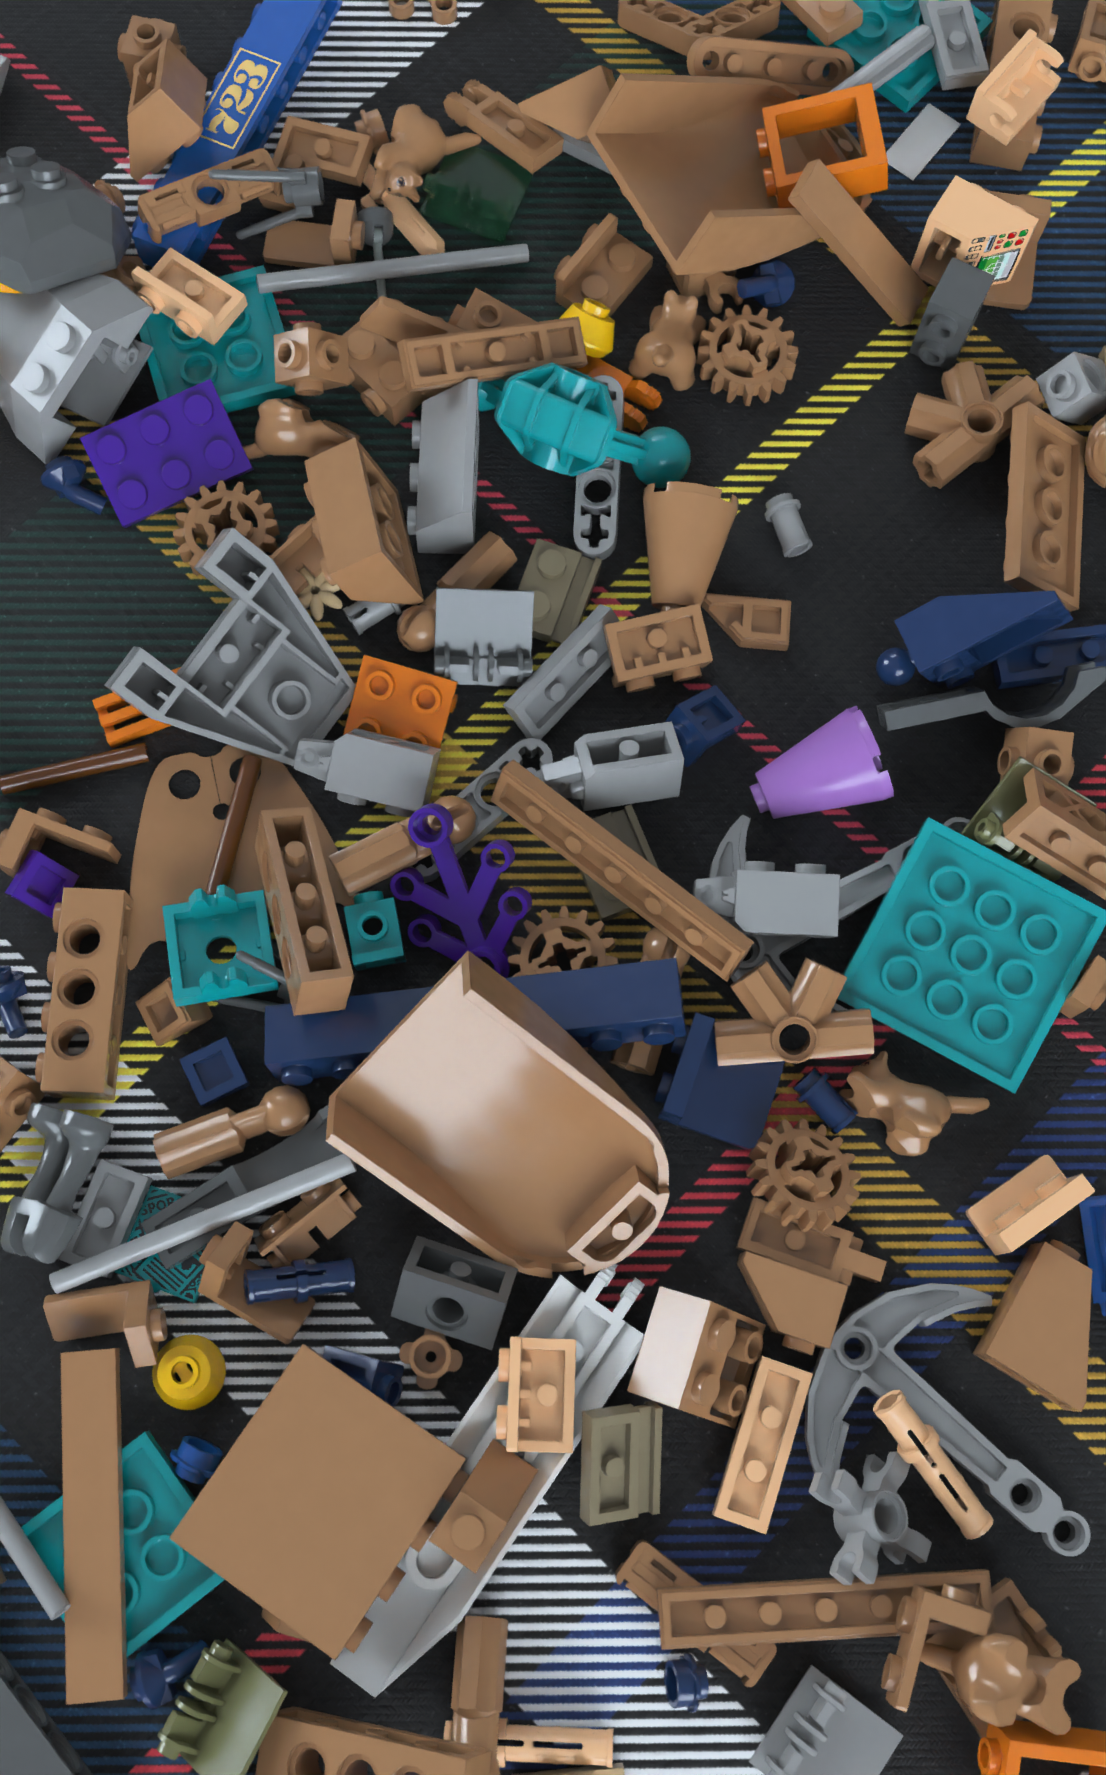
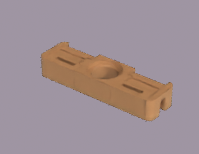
[138,148,282,243]
[615,1539,777,1687]

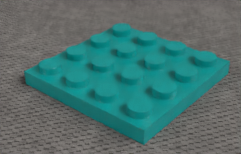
[837,817,1106,1094]

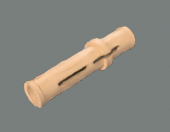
[873,1390,993,1539]
[444,1718,613,1768]

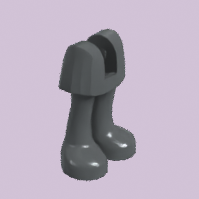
[0,1103,114,1264]

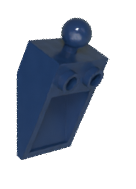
[876,591,1074,689]

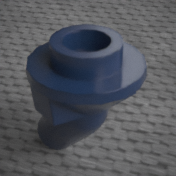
[737,260,795,307]
[40,456,108,515]
[0,966,28,1039]
[129,1640,209,1710]

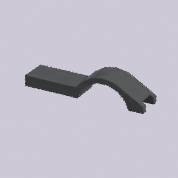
[876,661,1106,731]
[140,1105,343,1269]

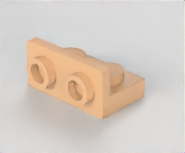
[966,1155,1095,1255]

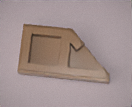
[702,593,791,651]

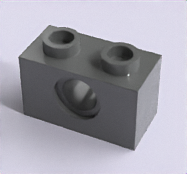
[909,257,995,370]
[390,1236,518,1350]

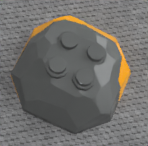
[0,146,132,294]

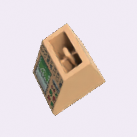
[911,175,1039,287]

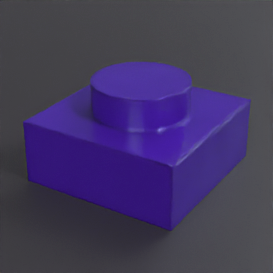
[5,849,79,919]

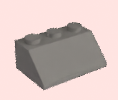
[407,379,480,554]

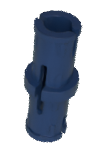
[243,1258,355,1305]

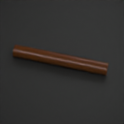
[0,742,150,795]
[205,755,262,895]

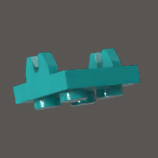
[162,885,279,1007]

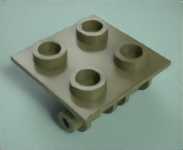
[960,756,1097,881]
[157,1638,288,1775]

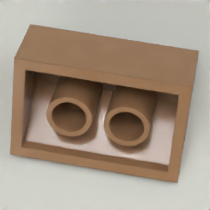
[304,437,424,605]

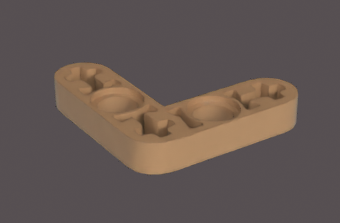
[617,0,781,60]

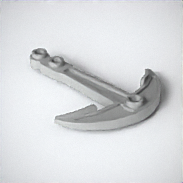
[709,815,970,1026]
[804,1283,1091,1557]

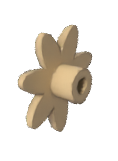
[297,568,343,621]

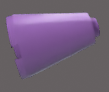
[749,705,894,819]

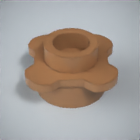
[399,1329,463,1390]

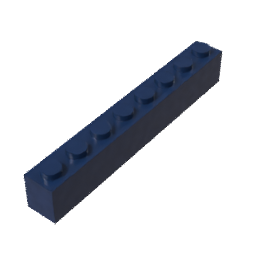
[264,958,687,1086]

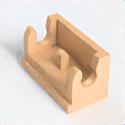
[966,29,1064,146]

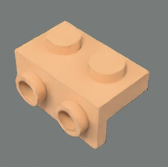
[131,247,248,346]
[496,1336,576,1453]

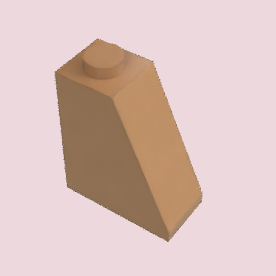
[973,1239,1092,1412]

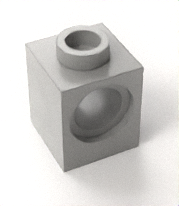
[1036,352,1106,425]

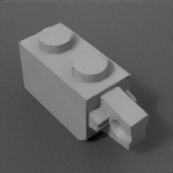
[540,721,684,811]
[294,728,441,817]
[693,861,840,938]

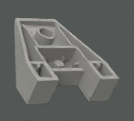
[104,527,356,766]

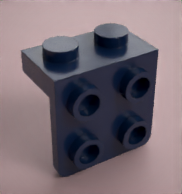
[654,1012,785,1150]

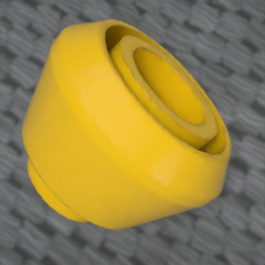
[559,298,615,358]
[152,1335,226,1410]

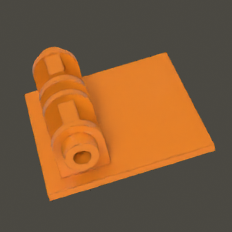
[343,654,458,748]

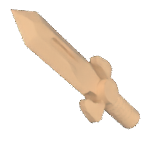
[361,162,445,255]

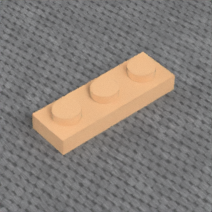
[712,1356,813,1534]

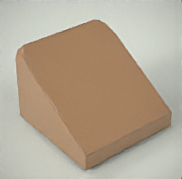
[135,977,213,1046]

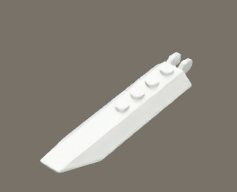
[330,1264,645,1698]

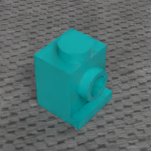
[344,891,406,971]

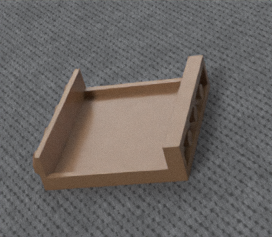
[169,1344,469,1660]

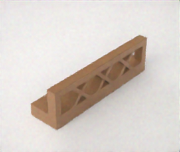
[1002,768,1106,900]

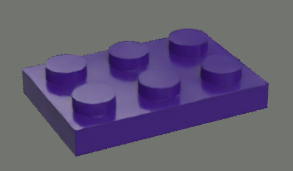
[80,379,254,528]

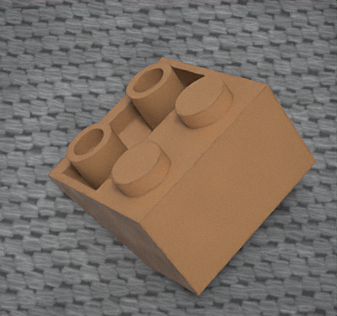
[127,38,207,182]
[627,1286,766,1429]

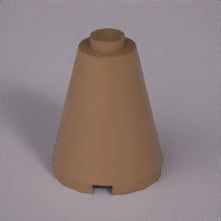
[643,481,739,612]

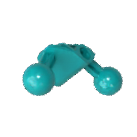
[478,362,691,488]

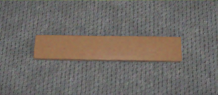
[490,759,754,982]
[61,1348,128,1705]
[657,1569,996,1650]

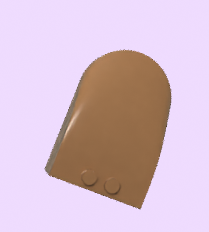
[586,73,873,275]
[326,950,670,1278]

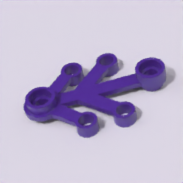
[390,803,532,978]

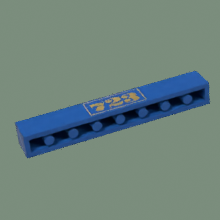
[131,0,343,267]

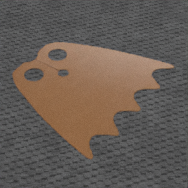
[126,744,359,970]

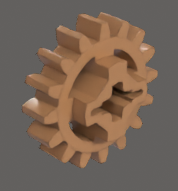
[696,305,798,406]
[173,480,280,583]
[508,906,619,977]
[746,1118,861,1232]

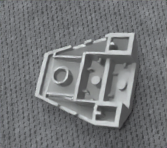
[0,274,153,464]

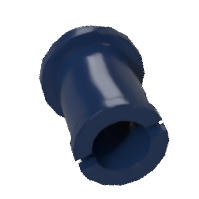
[793,1068,858,1135]

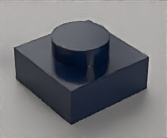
[179,1037,250,1108]

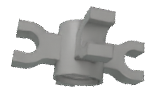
[809,1451,932,1585]

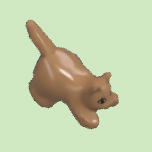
[369,104,482,203]
[629,290,706,391]
[243,398,360,460]
[839,1051,990,1156]
[920,1633,1081,1735]

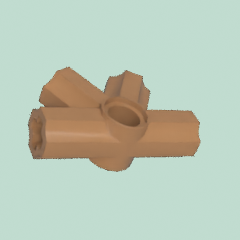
[904,360,1045,489]
[714,957,875,1066]

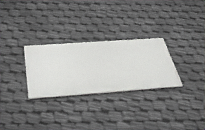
[886,103,961,180]

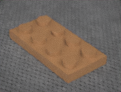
[1003,401,1086,612]

